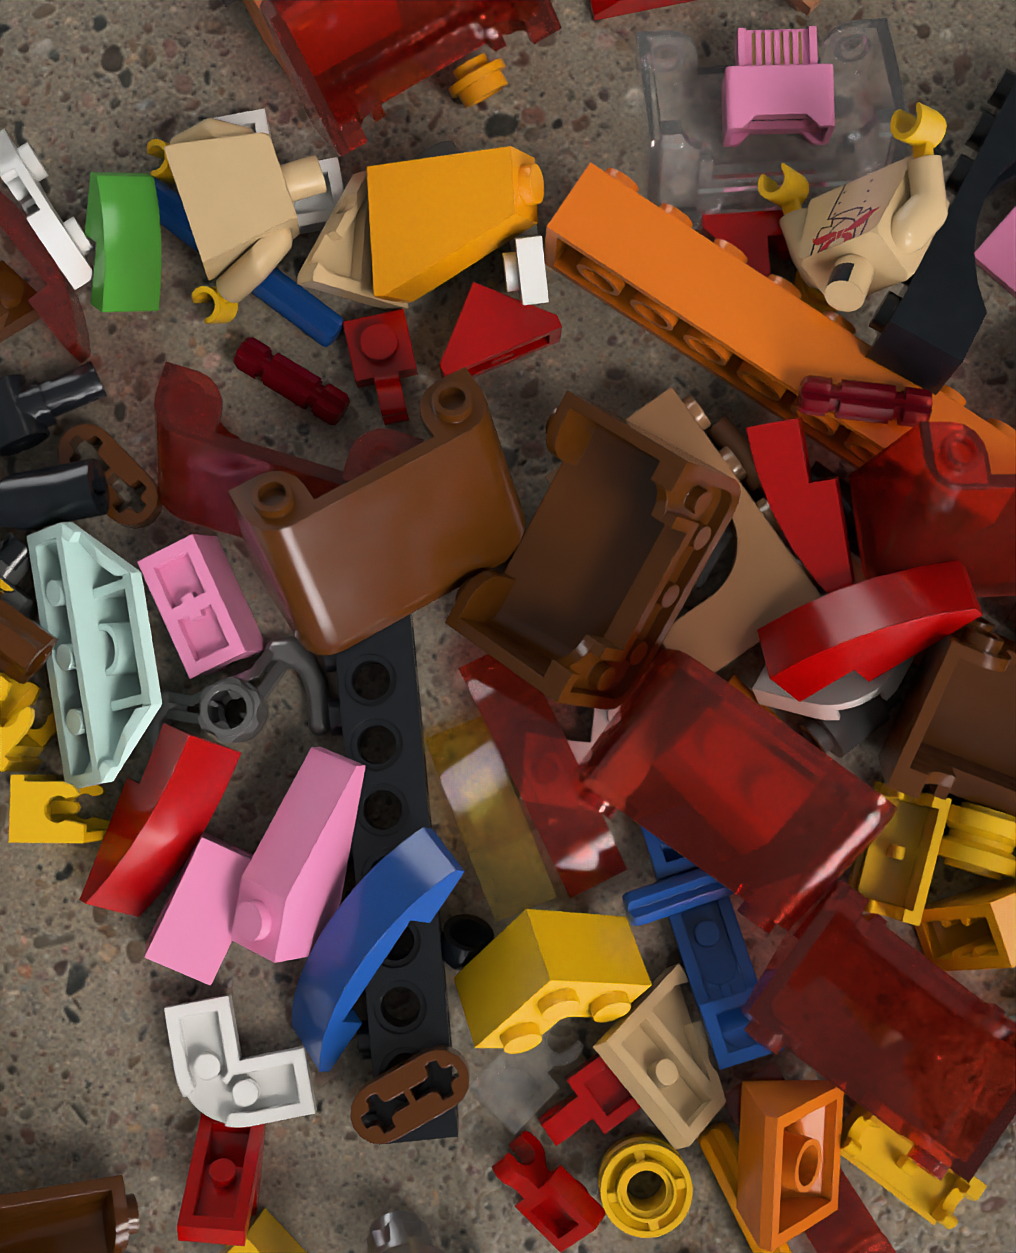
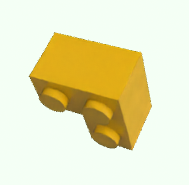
[453,909,652,1054]

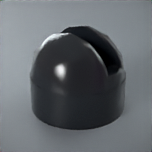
[441,914,494,971]

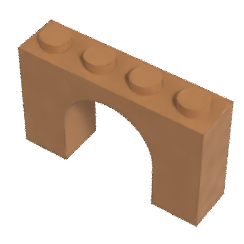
[545,387,822,687]

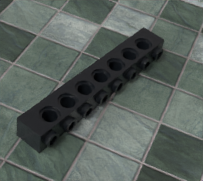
[324,614,459,1145]

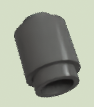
[799,694,897,758]

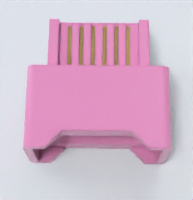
[721,26,835,147]

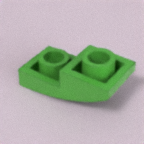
[85,172,162,312]

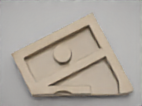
[297,170,408,311]
[593,963,727,1150]

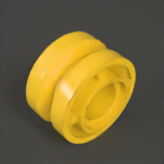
[938,802,1016,881]
[598,1133,693,1238]

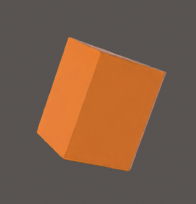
[736,1080,844,1252]

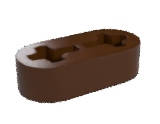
[57,423,164,529]
[350,1045,470,1144]

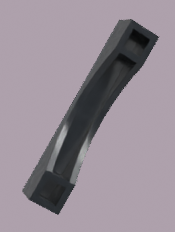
[866,68,1016,395]

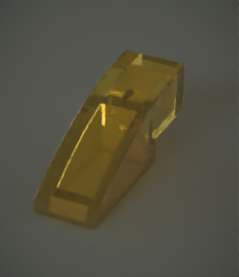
[425,715,557,922]

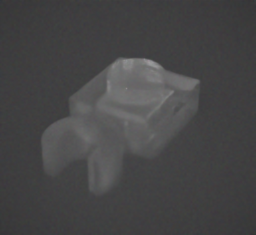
[469,1021,584,1135]

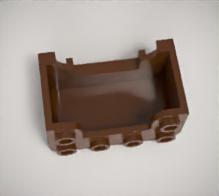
[878,616,1016,817]

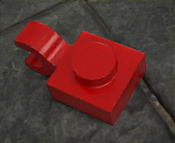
[343,309,418,426]
[538,1053,641,1146]
[491,1130,606,1253]

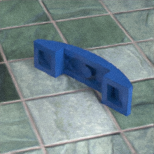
[638,801,783,1070]
[291,827,465,1072]

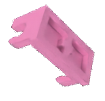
[137,534,266,679]
[145,832,254,986]

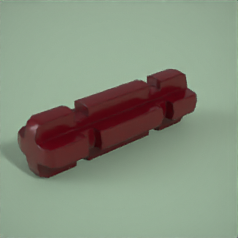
[233,337,350,425]
[798,375,933,428]

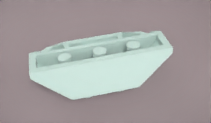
[27,522,162,789]

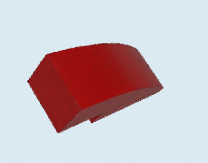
[746,417,856,594]
[757,560,983,702]
[79,723,242,917]

